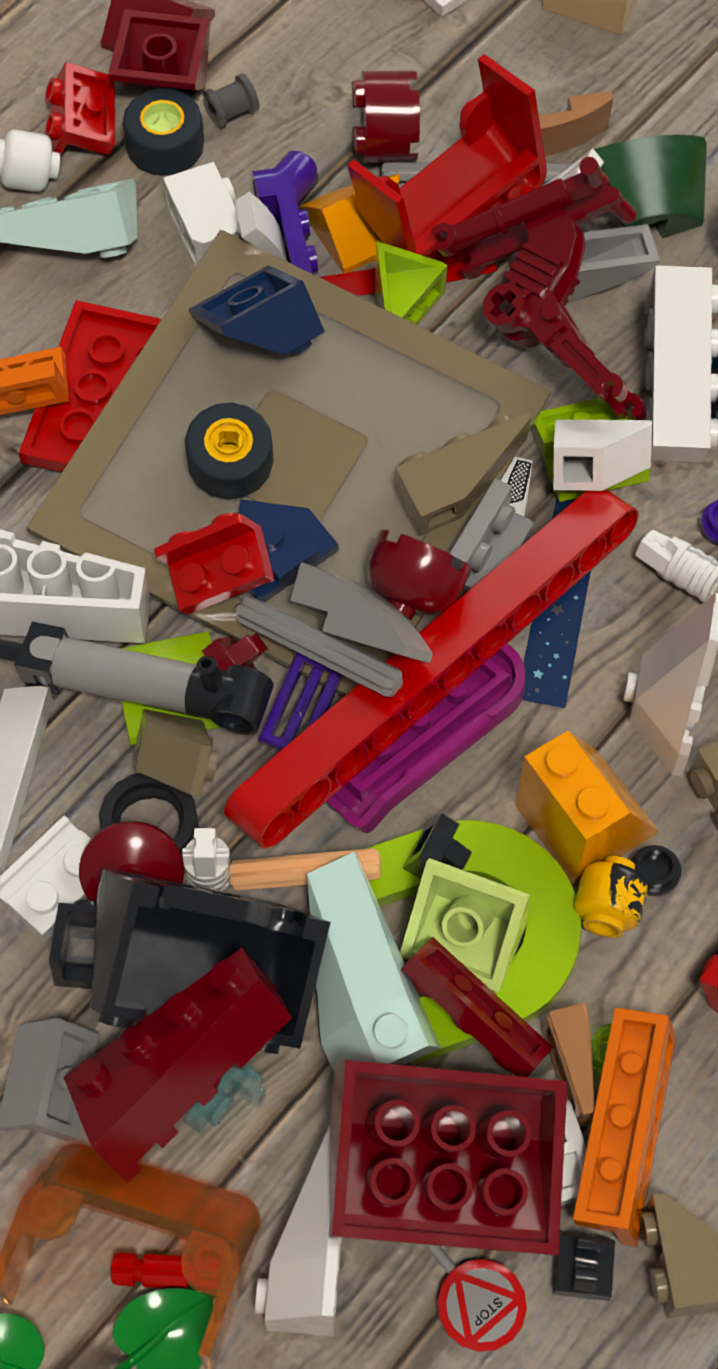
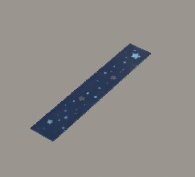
[522,497,591,708]

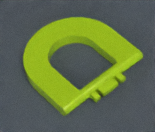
[365,820,581,1064]

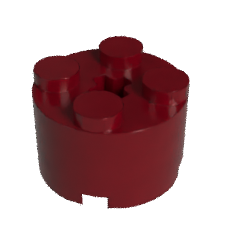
[351,70,420,163]

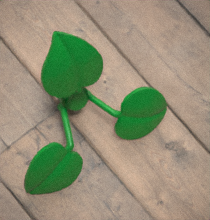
[0,1288,213,1369]

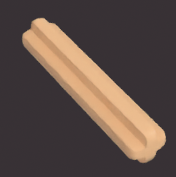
[229,848,382,891]

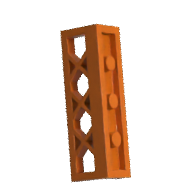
[0,346,69,415]
[573,1008,676,1247]

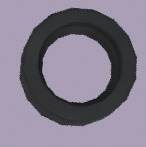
[99,773,199,857]

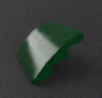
[594,134,707,239]

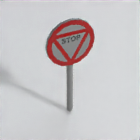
[424,1244,527,1352]

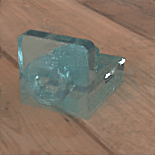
[182,1064,266,1134]

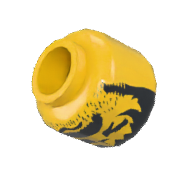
[574,856,648,938]

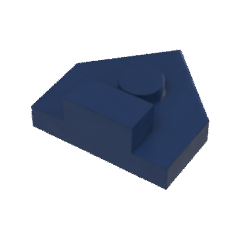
[238,499,339,602]

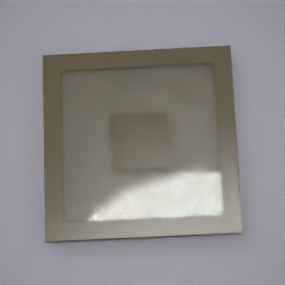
[26,229,551,696]

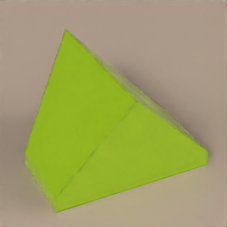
[375,241,447,325]

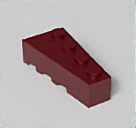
[63,948,292,1183]

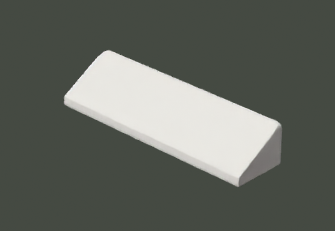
[0,686,53,876]

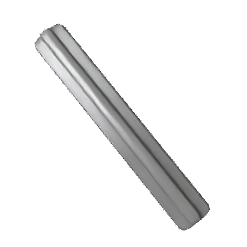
[235,596,404,697]

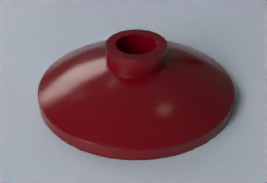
[79,821,184,902]

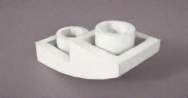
[235,192,288,262]

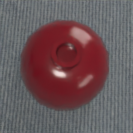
[368,529,471,621]

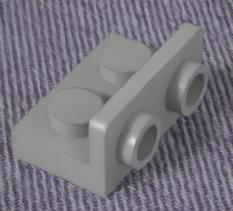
[450,478,533,591]

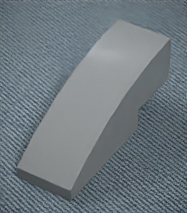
[512,224,660,302]
[290,562,433,663]

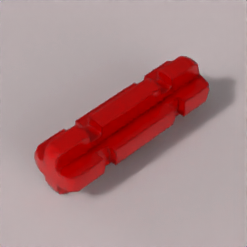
[110,1252,222,1291]

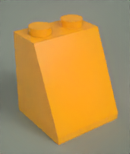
[515,730,658,885]

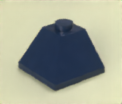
[188,265,325,355]

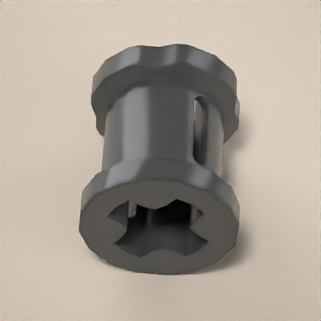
[202,73,259,128]

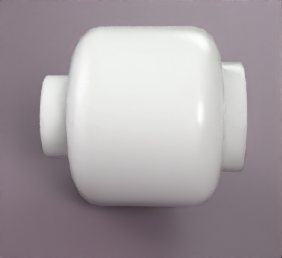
[0,130,60,192]

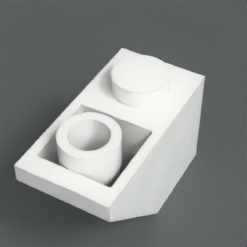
[553,420,652,491]

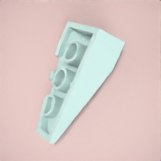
[0,178,138,258]
[307,852,441,1072]

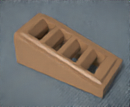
[542,1002,595,1128]

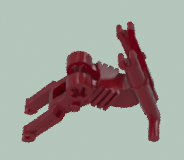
[431,156,647,420]

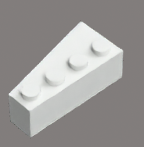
[0,529,151,643]

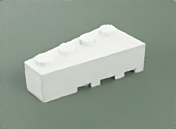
[644,265,718,463]

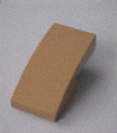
[539,91,613,156]

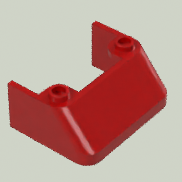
[347,54,547,267]

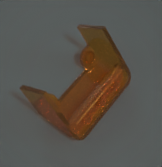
[0,1144,261,1369]

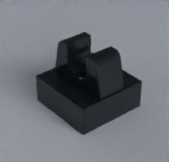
[403,813,472,879]
[553,1234,615,1301]

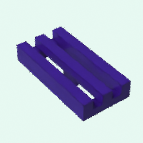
[258,652,344,751]

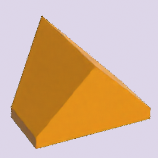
[300,174,400,274]

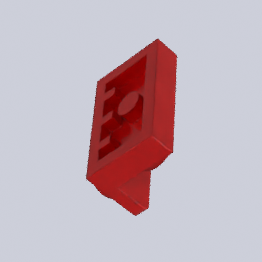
[45,62,115,156]
[154,513,275,615]

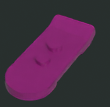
[326,644,526,833]

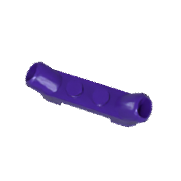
[252,151,318,274]

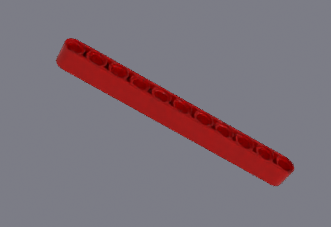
[224,489,639,849]

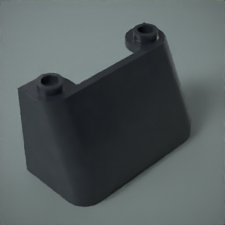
[90,868,331,1054]

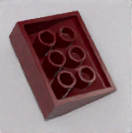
[330,1060,568,1256]

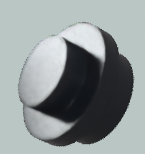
[631,845,682,896]

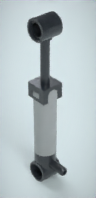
[0,621,274,735]

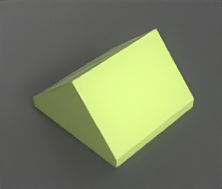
[400,858,530,993]

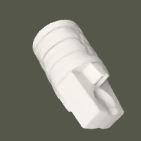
[635,530,718,602]
[182,828,230,892]

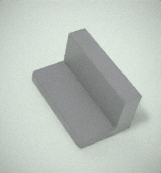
[0,1018,100,1141]

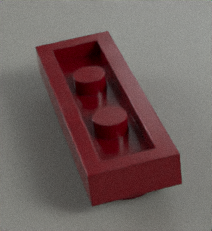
[401,937,553,1077]

